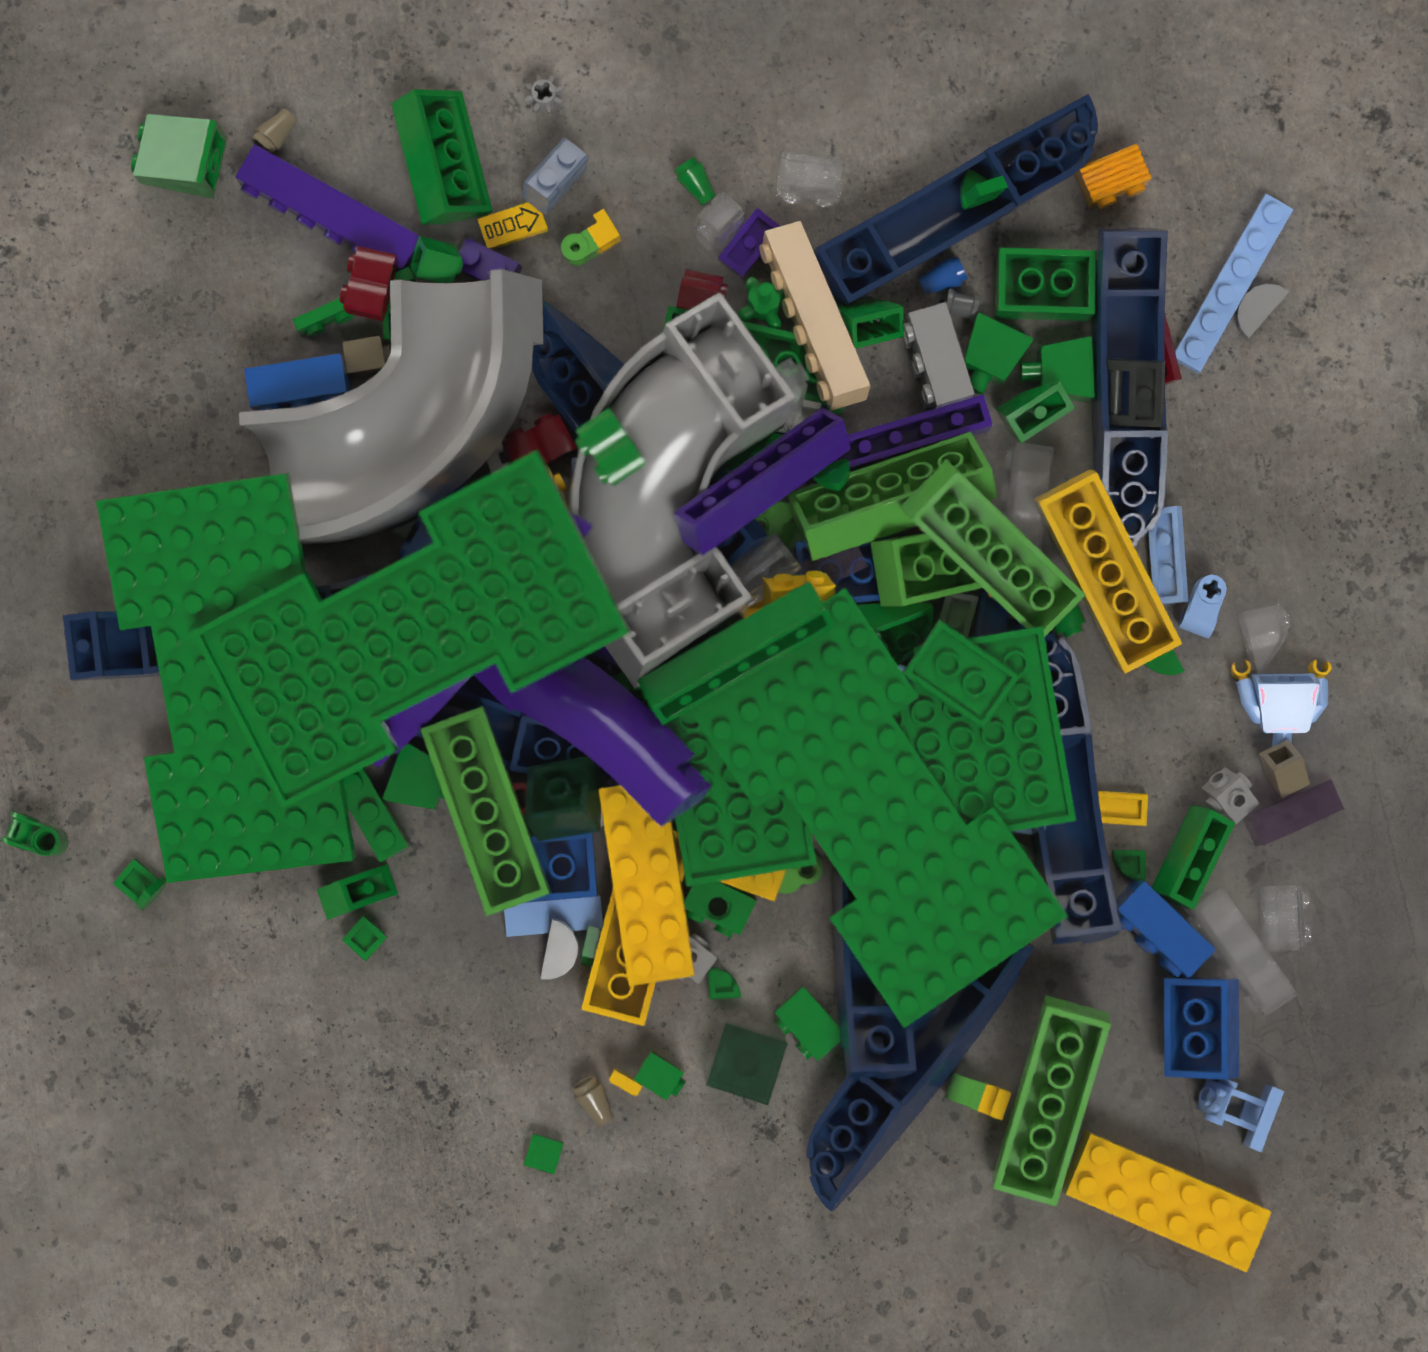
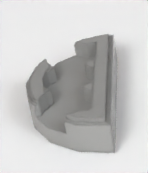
[1237,284,1290,341]
[540,916,578,980]

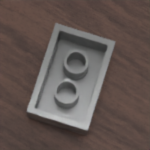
[902,302,974,410]

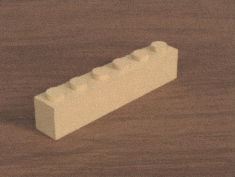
[759,221,870,411]

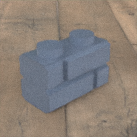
[522,138,589,215]

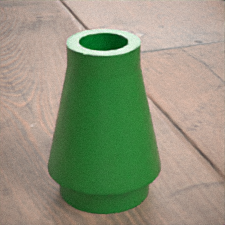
[674,156,717,206]

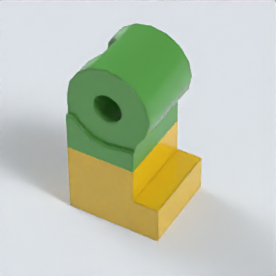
[561,208,622,266]
[945,1073,1012,1120]

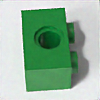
[684,881,757,938]

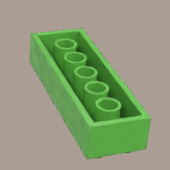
[788,432,997,561]
[900,460,1086,637]
[420,706,551,916]
[992,995,1111,1207]

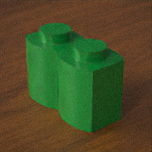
[575,408,648,487]

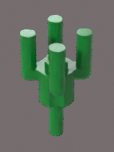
[737,277,785,329]

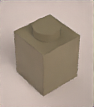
[342,336,391,379]
[1259,739,1310,798]

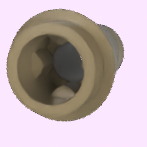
[251,108,297,154]
[572,1076,614,1127]

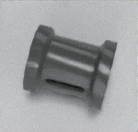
[946,288,981,323]

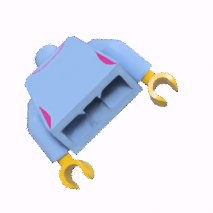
[1230,659,1332,746]

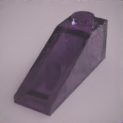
[1243,779,1344,846]

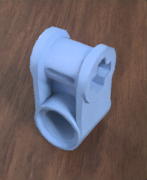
[1178,575,1227,639]

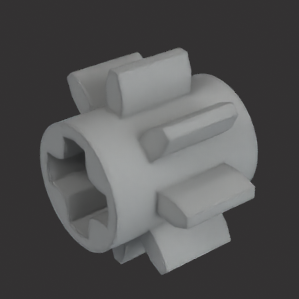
[525,75,564,116]

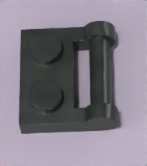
[1107,359,1165,427]

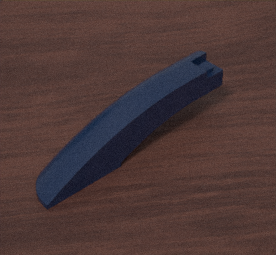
[1092,227,1168,547]
[532,300,768,572]

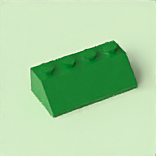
[391,89,493,225]

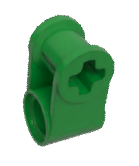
[0,811,69,857]

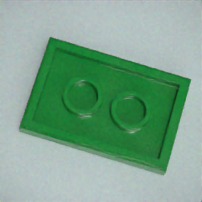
[903,620,1021,730]

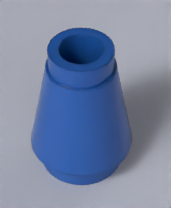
[919,256,968,295]

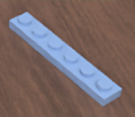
[1175,194,1293,374]

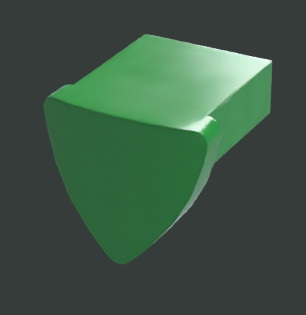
[960,170,1008,209]
[812,459,850,491]
[112,859,167,911]

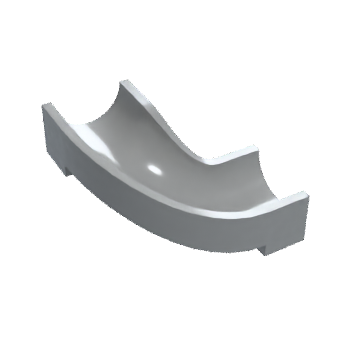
[239,269,543,546]
[568,293,796,689]

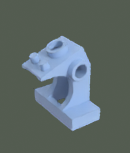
[1196,1079,1284,1152]

